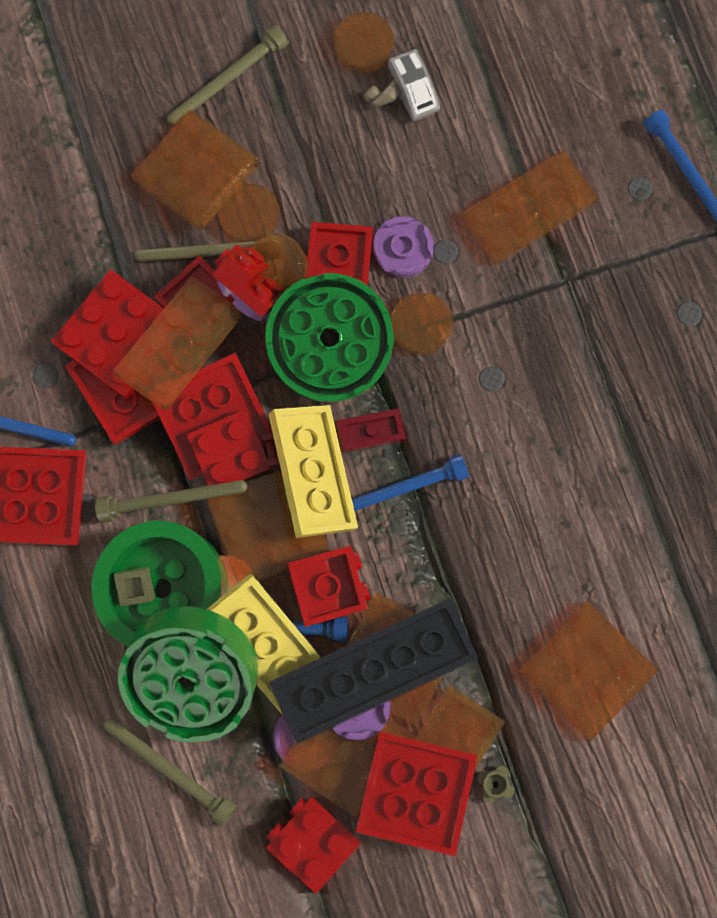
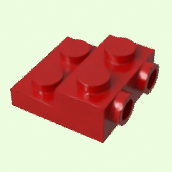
[213,244,283,317]
[286,546,370,627]
[266,797,361,894]

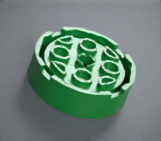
[265,273,394,404]
[92,521,229,647]
[118,607,259,742]

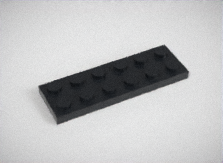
[269,599,478,745]

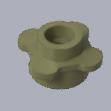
[477,766,514,803]

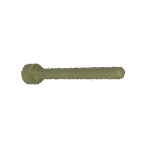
[167,24,289,125]
[134,233,282,262]
[95,480,247,523]
[104,718,238,827]

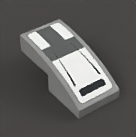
[388,49,441,122]

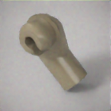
[364,78,401,108]

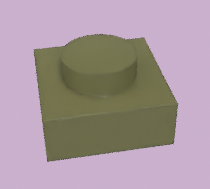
[114,567,155,606]

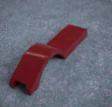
[260,409,406,467]

